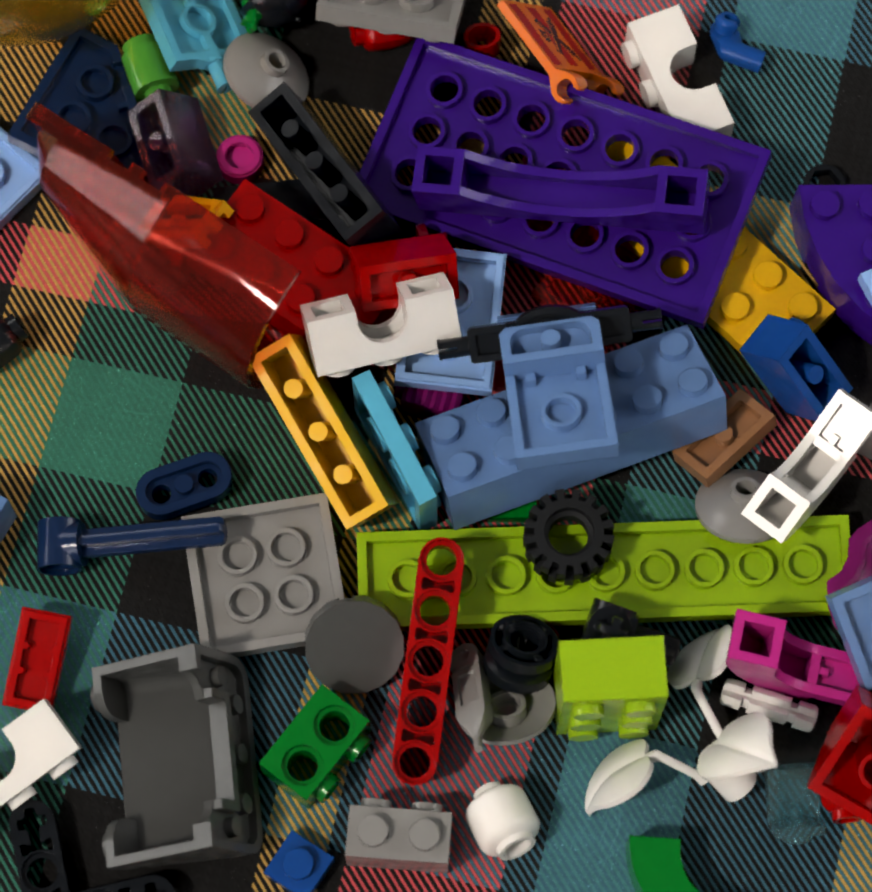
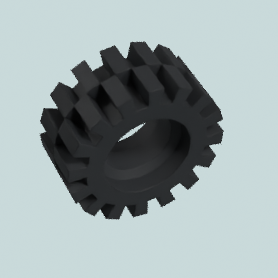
[523,489,614,585]

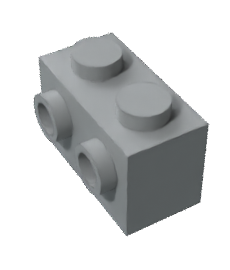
[345,798,452,873]

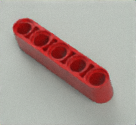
[392,537,464,785]

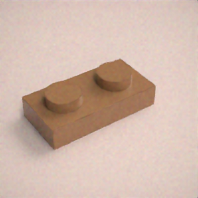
[672,388,777,487]

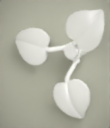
[585,624,778,816]

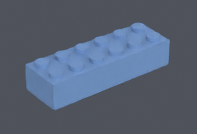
[414,324,727,530]

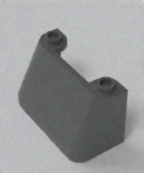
[90,643,263,871]

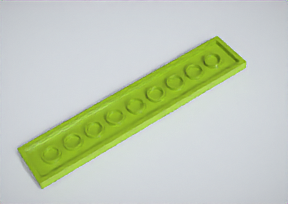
[356,515,851,631]

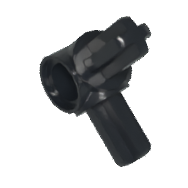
[580,597,680,666]

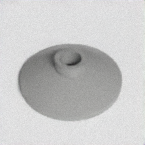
[223,32,309,108]
[695,469,773,544]
[458,678,556,746]

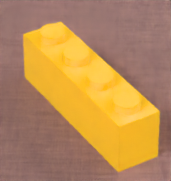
[248,333,399,530]

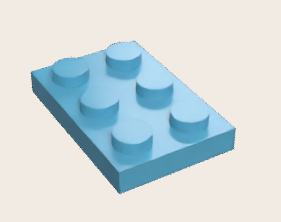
[352,370,442,530]

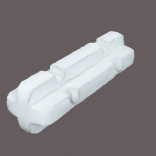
[720,678,819,732]

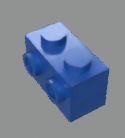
[739,314,853,422]

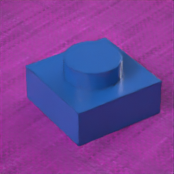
[263,830,335,892]

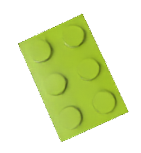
[553,635,668,742]

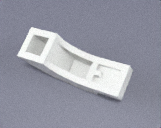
[741,389,872,544]

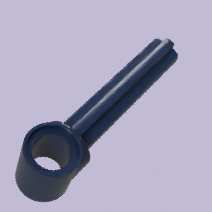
[37,516,228,576]

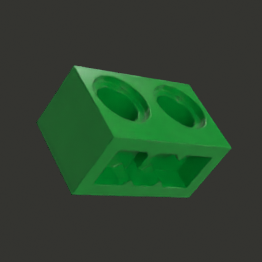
[259,684,372,809]

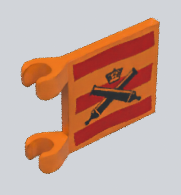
[496,0,624,105]

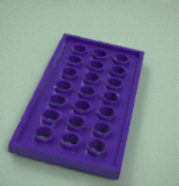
[359,38,772,329]

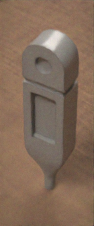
[450,643,493,753]

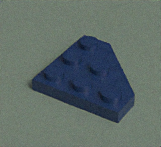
[7,25,155,204]

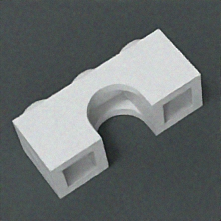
[621,4,735,137]
[300,272,462,378]
[0,699,83,811]

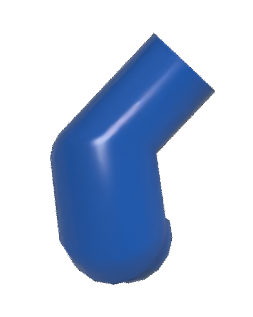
[710,12,766,74]

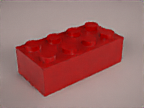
[188,179,397,376]

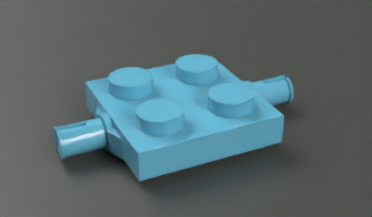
[139,0,247,94]

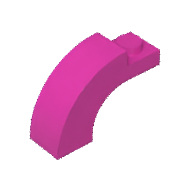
[726,608,859,706]

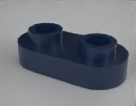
[136,452,233,520]

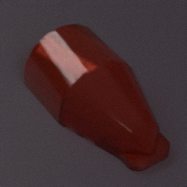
[25,102,301,388]

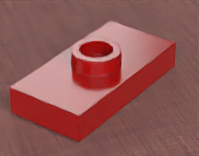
[2,606,73,710]

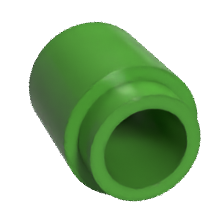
[121,33,179,106]

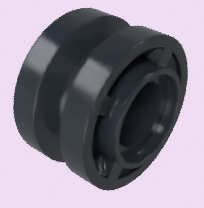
[483,615,559,694]

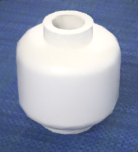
[465,781,540,861]

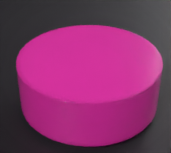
[216,135,264,184]

